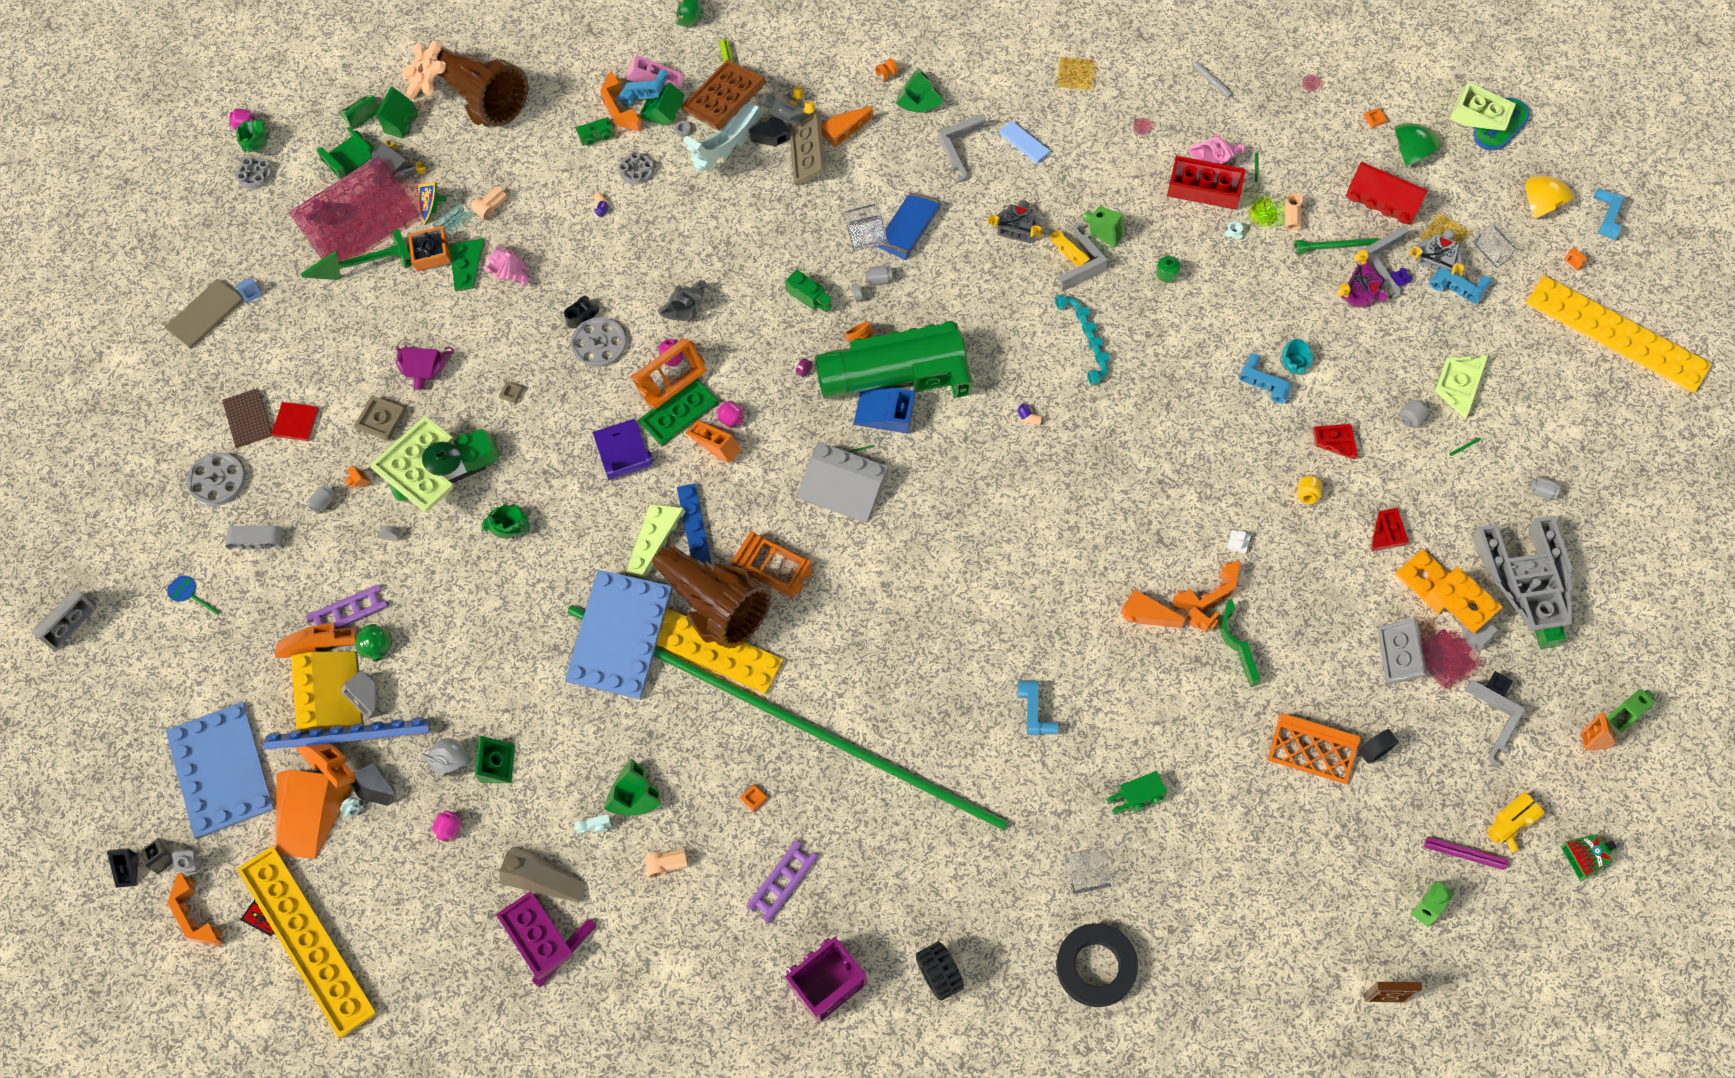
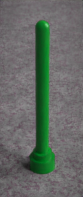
[1294,238,1380,254]

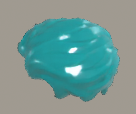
[1281,339,1313,375]

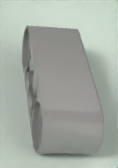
[225,526,283,550]

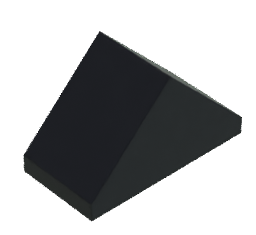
[141,838,173,875]
[107,848,139,888]

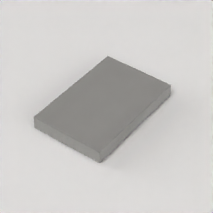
[1377,618,1427,684]

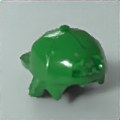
[236,119,271,153]
[481,504,530,539]

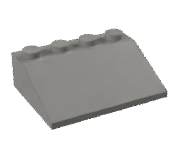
[797,441,888,523]

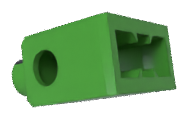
[1083,206,1124,248]
[1607,689,1655,733]
[1411,880,1455,927]

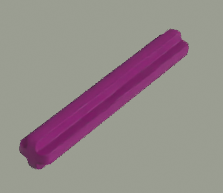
[1424,836,1508,870]
[532,918,596,988]

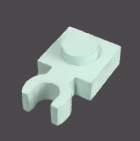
[575,814,612,834]

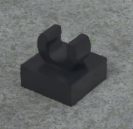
[1485,671,1513,697]

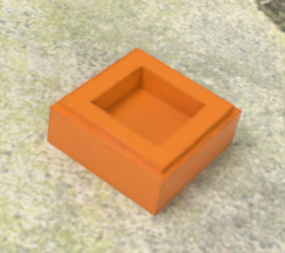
[1363,107,1388,128]
[1565,247,1588,270]
[739,784,768,812]

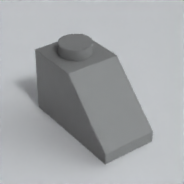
[1461,605,1498,651]
[341,670,375,719]

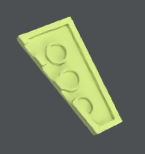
[626,505,686,577]

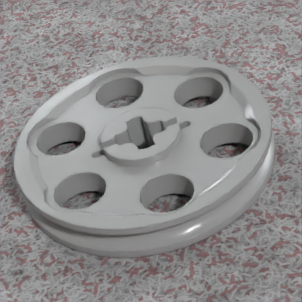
[571,317,626,366]
[187,452,245,506]

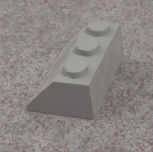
[31,589,97,652]

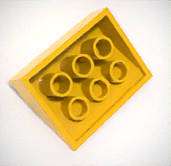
[291,652,362,732]

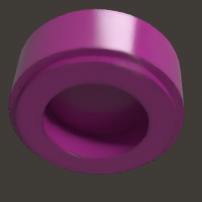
[796,358,812,378]

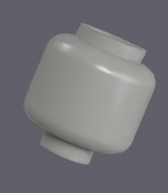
[1400,400,1429,427]

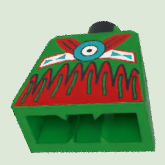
[1560,834,1617,882]

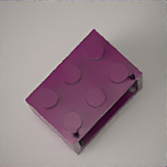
[785,936,868,1024]

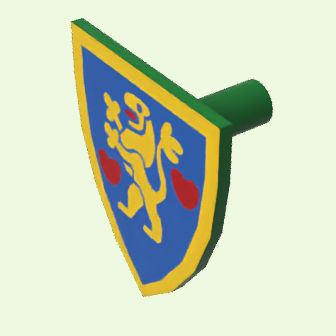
[418,182,447,225]

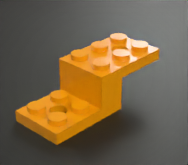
[1395,549,1502,634]

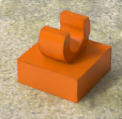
[344,465,371,488]

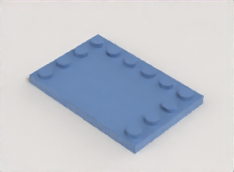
[565,569,673,700]
[166,702,275,839]

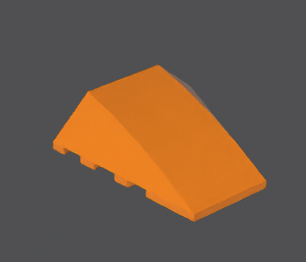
[275,770,352,859]

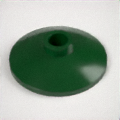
[422,442,461,476]

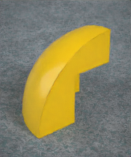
[1526,175,1575,218]

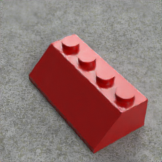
[1167,155,1246,210]
[1346,161,1428,225]

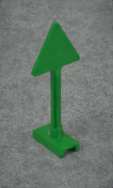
[301,229,412,280]

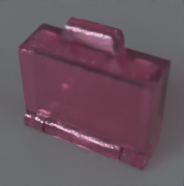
[1422,629,1477,691]

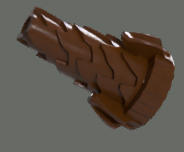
[437,46,529,127]
[652,544,772,649]

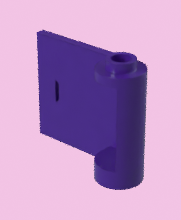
[592,418,654,481]

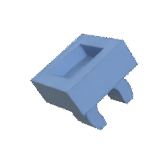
[237,278,262,303]

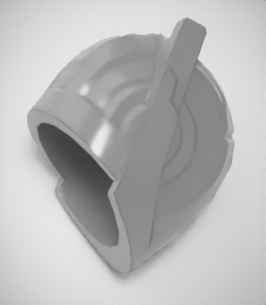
[421,738,472,777]

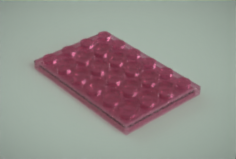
[288,156,420,262]

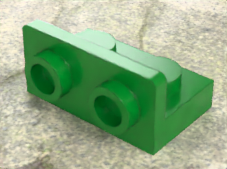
[575,117,615,146]

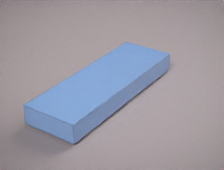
[1000,121,1050,164]

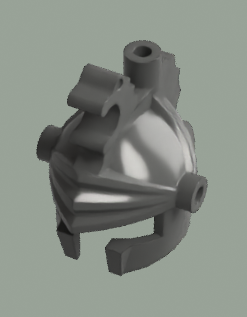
[657,280,708,321]

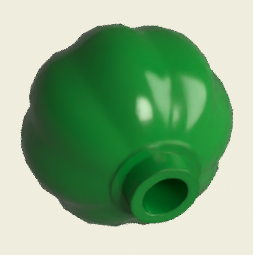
[355,624,393,662]

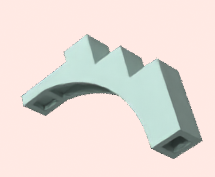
[683,102,763,173]

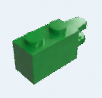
[785,269,832,312]
[1106,770,1167,815]

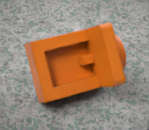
[1187,607,1220,633]

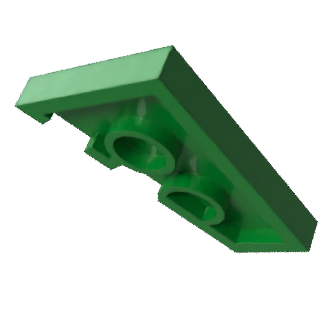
[449,238,485,292]

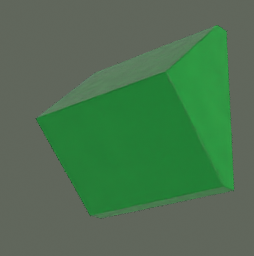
[338,95,379,129]
[475,736,515,783]

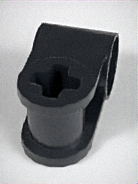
[564,295,599,329]

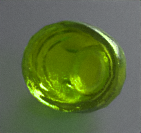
[1248,195,1277,227]

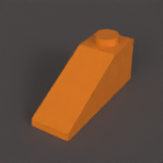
[821,106,873,148]
[686,420,742,463]
[1121,589,1186,628]
[1581,712,1616,751]

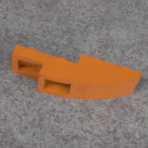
[275,623,356,658]
[295,743,355,788]

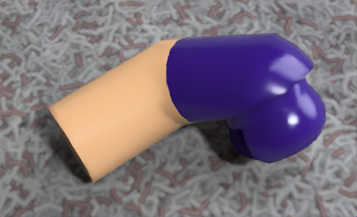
[594,192,609,217]
[1018,403,1042,425]

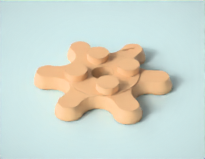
[403,41,446,99]

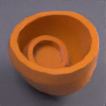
[845,320,874,342]

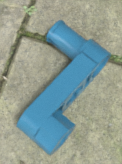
[619,69,669,106]
[1593,187,1625,240]
[1429,268,1492,304]
[1239,353,1292,404]
[1017,680,1058,736]

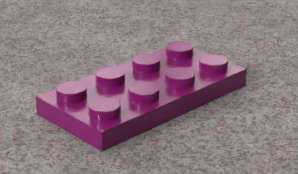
[496,891,574,981]

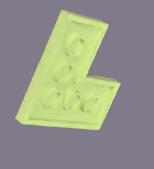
[370,416,453,513]

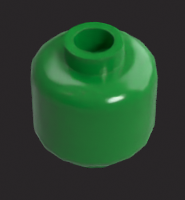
[1156,255,1181,283]

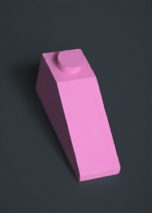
[626,55,684,88]

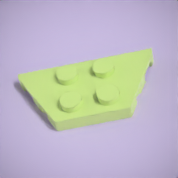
[1435,355,1488,418]

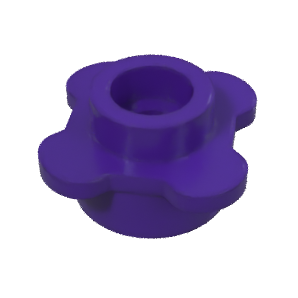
[1390,268,1412,287]

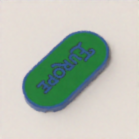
[1473,98,1529,151]

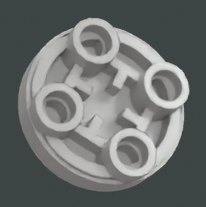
[618,151,654,185]
[237,157,273,189]

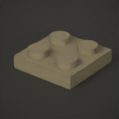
[354,395,406,441]

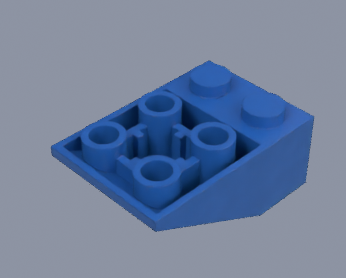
[853,388,915,434]

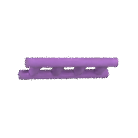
[305,584,388,629]
[746,840,818,923]

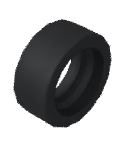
[1358,729,1399,764]

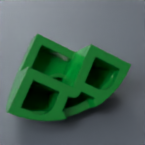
[896,68,944,112]
[1395,123,1442,166]
[604,759,661,816]

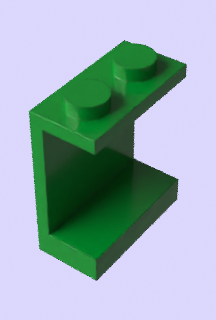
[316,127,374,180]

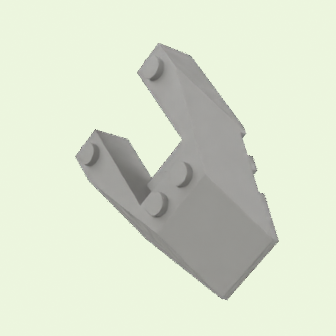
[1472,516,1572,631]

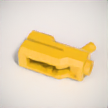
[1487,792,1545,853]

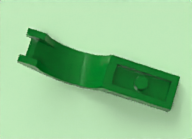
[1220,599,1261,687]

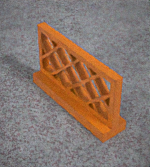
[1267,713,1361,785]

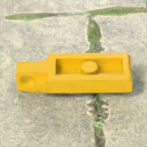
[1049,229,1090,267]

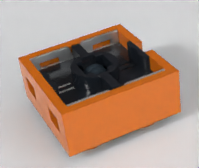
[408,226,451,271]

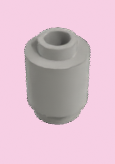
[866,265,892,285]
[1529,476,1561,500]
[307,484,336,513]

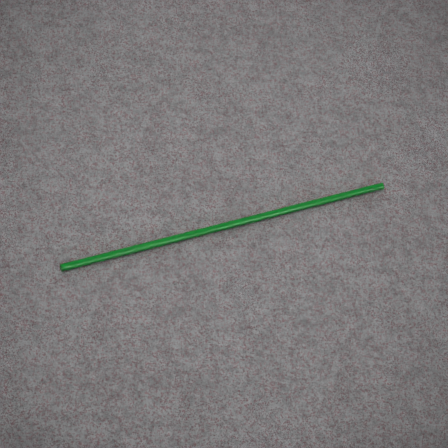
[567,605,1008,831]

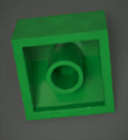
[639,82,685,125]
[376,87,418,138]

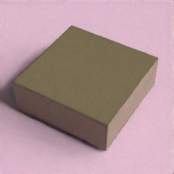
[499,381,524,404]

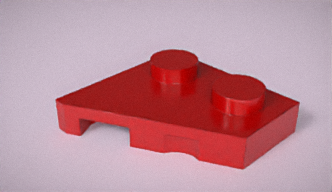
[1313,424,1358,459]
[1370,508,1409,552]

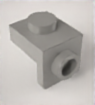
[172,850,203,873]

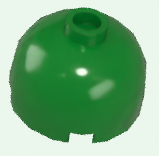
[676,0,704,27]

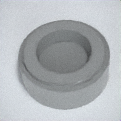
[674,121,692,137]
[852,283,863,302]
[379,526,399,541]

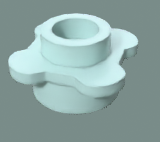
[1225,221,1245,240]
[340,797,364,818]

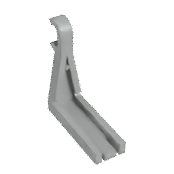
[938,113,986,182]
[1058,223,1107,291]
[1364,225,1410,299]
[1464,680,1525,767]

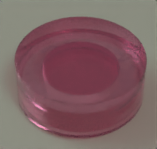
[1302,75,1320,91]
[1133,118,1151,135]

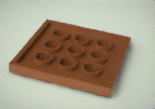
[681,59,767,131]

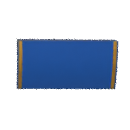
[875,193,940,260]

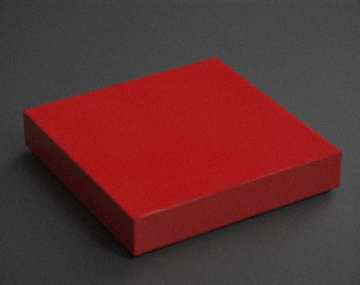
[272,402,319,441]

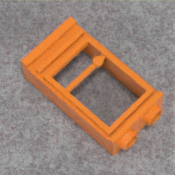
[630,338,707,409]
[732,530,813,598]

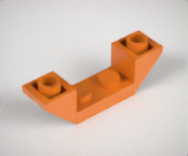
[600,71,643,132]
[1172,560,1240,613]
[167,872,223,946]

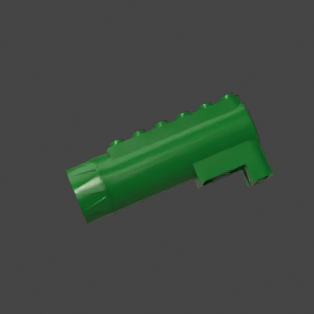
[815,321,973,399]

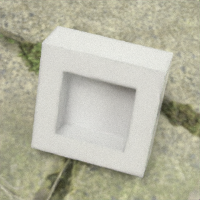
[1227,530,1251,554]

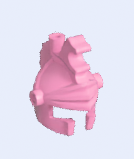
[1188,135,1245,164]
[484,244,529,287]

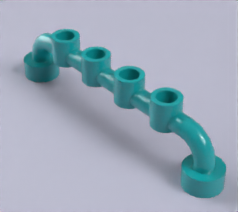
[1055,294,1110,385]

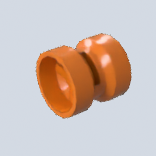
[875,58,899,82]

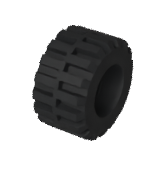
[916,941,964,1001]

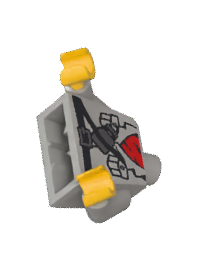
[1408,230,1465,276]

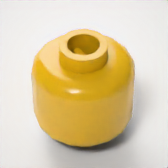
[1297,476,1323,504]

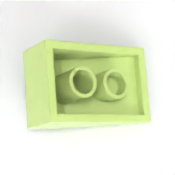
[1449,82,1515,131]

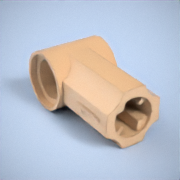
[471,186,507,220]
[1284,192,1303,231]
[645,849,688,878]

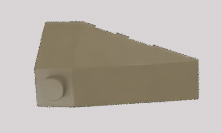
[500,847,586,903]

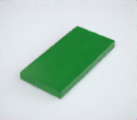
[638,379,719,447]

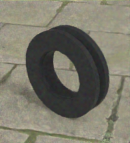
[1056,923,1138,1007]

